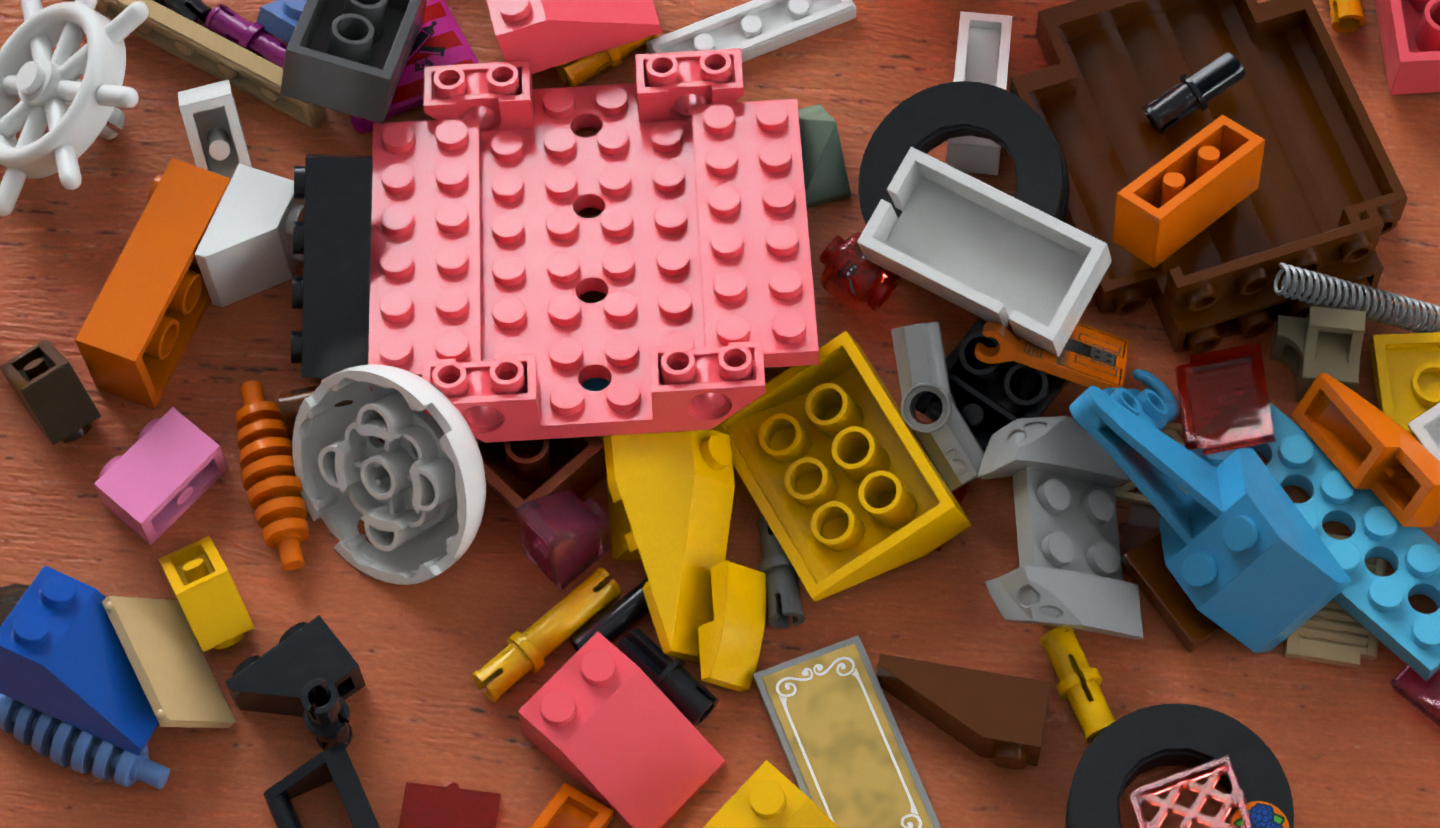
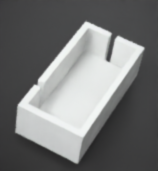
[857,147,1112,357]

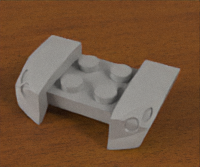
[977,416,1143,640]

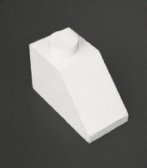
[178,79,253,179]

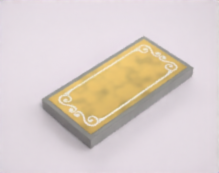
[753,635,941,828]

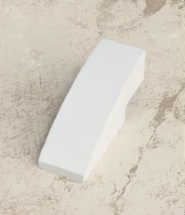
[946,11,1013,175]

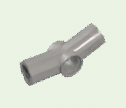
[891,322,985,492]

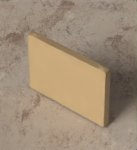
[102,596,236,728]

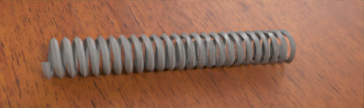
[1273,262,1440,333]

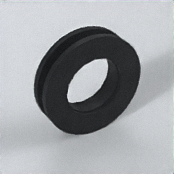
[858,81,1069,225]
[1065,703,1294,828]

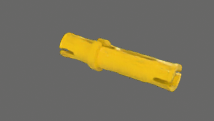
[471,567,622,702]

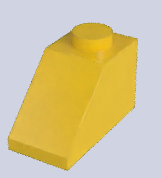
[158,536,255,652]

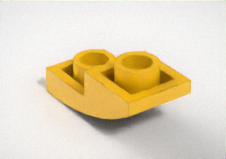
[698,560,767,692]

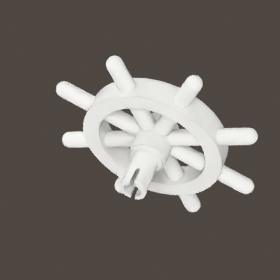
[0,0,149,217]

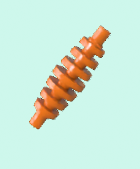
[235,380,309,571]

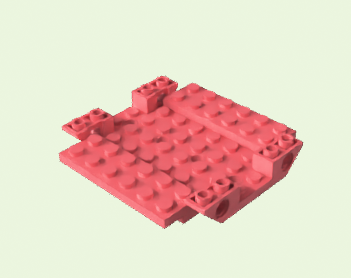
[368,48,819,443]

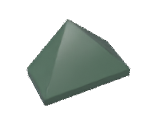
[798,104,851,208]

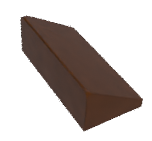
[1121,533,1223,653]

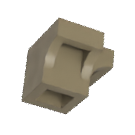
[1270,306,1366,401]

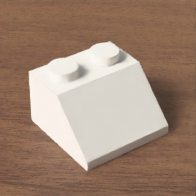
[195,163,305,307]

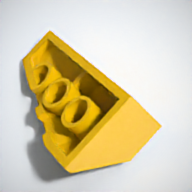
[603,429,735,663]

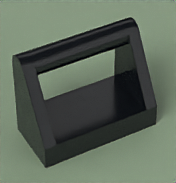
[263,743,380,828]

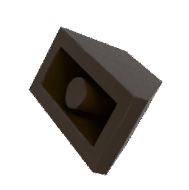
[0,339,101,445]

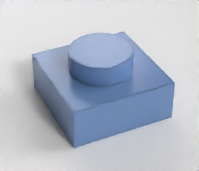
[256,0,307,44]

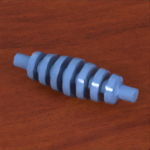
[0,693,170,790]

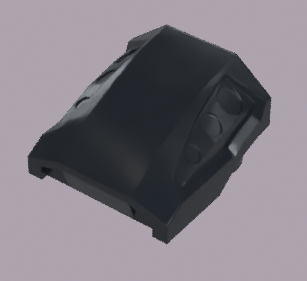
[915,318,1070,452]

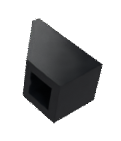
[225,615,365,717]

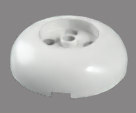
[292,365,486,585]

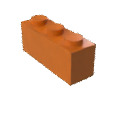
[1112,115,1265,268]

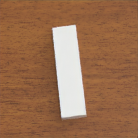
[646,0,856,63]

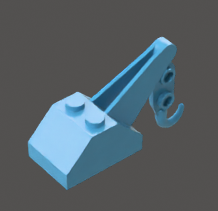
[1069,369,1352,653]

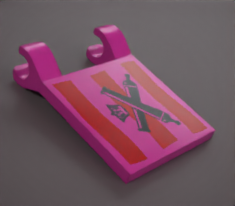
[351,0,479,134]

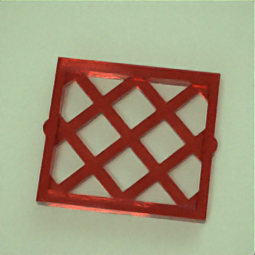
[1129,755,1253,828]

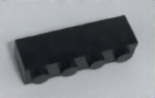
[291,154,373,378]

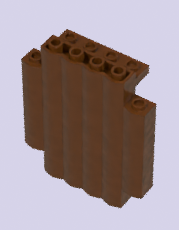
[1010,0,1408,354]

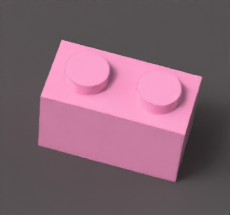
[94,407,229,545]

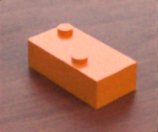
[75,158,231,409]

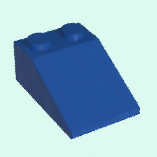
[0,565,159,756]

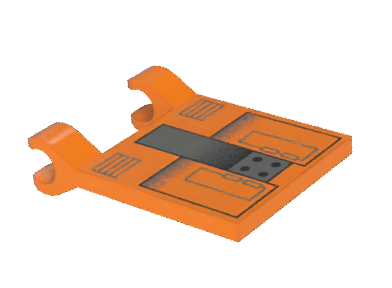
[974,320,1130,390]

